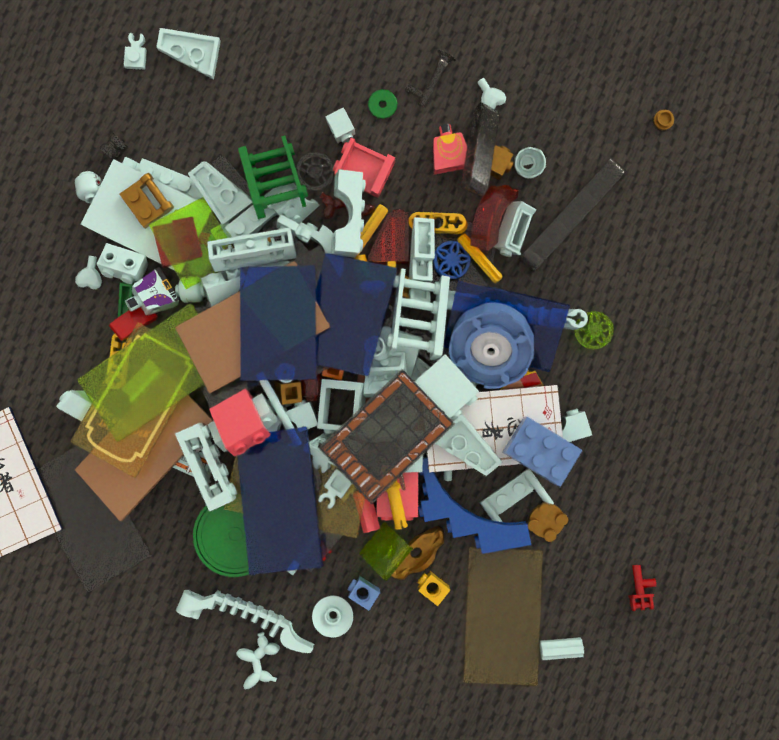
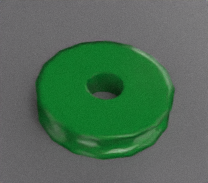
[368,89,398,119]

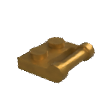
[120,173,174,229]

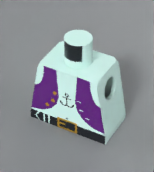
[125,267,179,315]

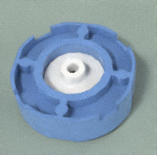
[449,303,534,389]

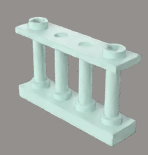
[386,269,450,361]

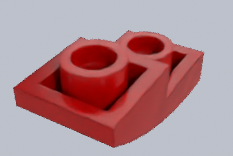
[109,307,158,341]

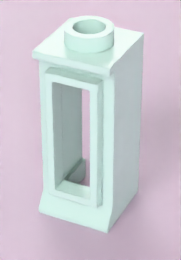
[493,201,536,257]

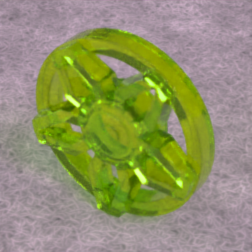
[575,311,614,349]

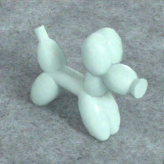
[236,632,280,689]

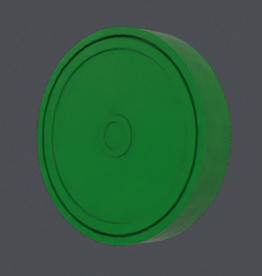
[193,492,278,577]

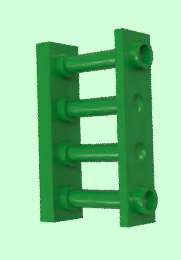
[238,136,308,219]

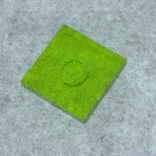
[359,522,413,581]

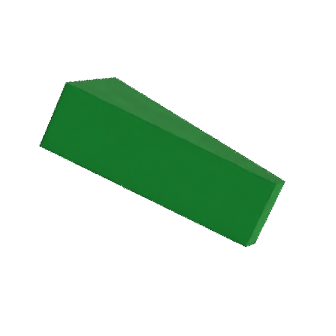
[118,282,135,317]

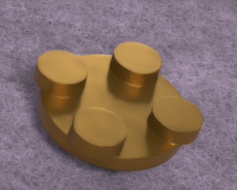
[527,502,568,542]

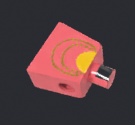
[433,124,473,175]

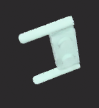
[480,468,554,522]

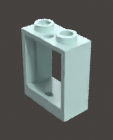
[317,379,366,436]

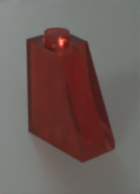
[368,209,409,264]

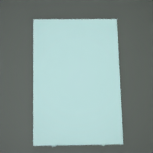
[81,159,213,273]

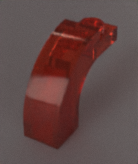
[471,185,519,250]

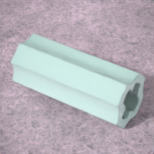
[540,637,584,660]

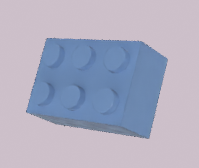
[502,417,582,487]

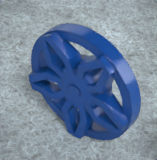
[433,241,471,279]

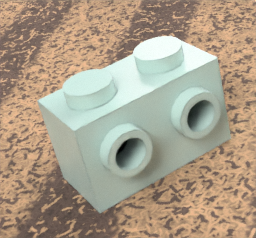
[97,243,148,284]

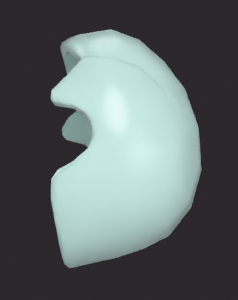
[514,147,546,178]

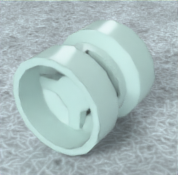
[364,336,390,361]

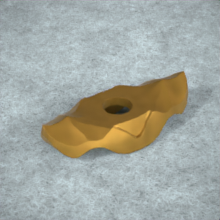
[388,526,444,580]

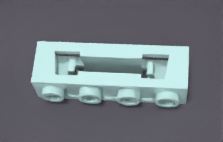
[207,228,296,272]
[175,422,237,511]

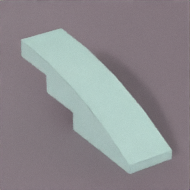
[409,217,435,302]

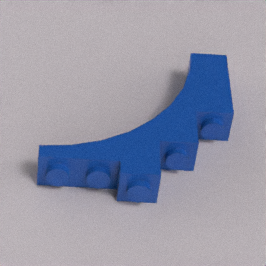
[418,457,531,554]

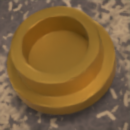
[653,110,674,130]

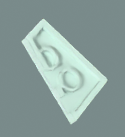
[157,28,221,79]

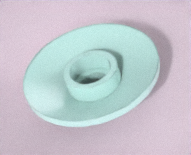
[312,596,353,637]

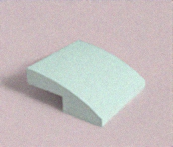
[363,352,407,397]

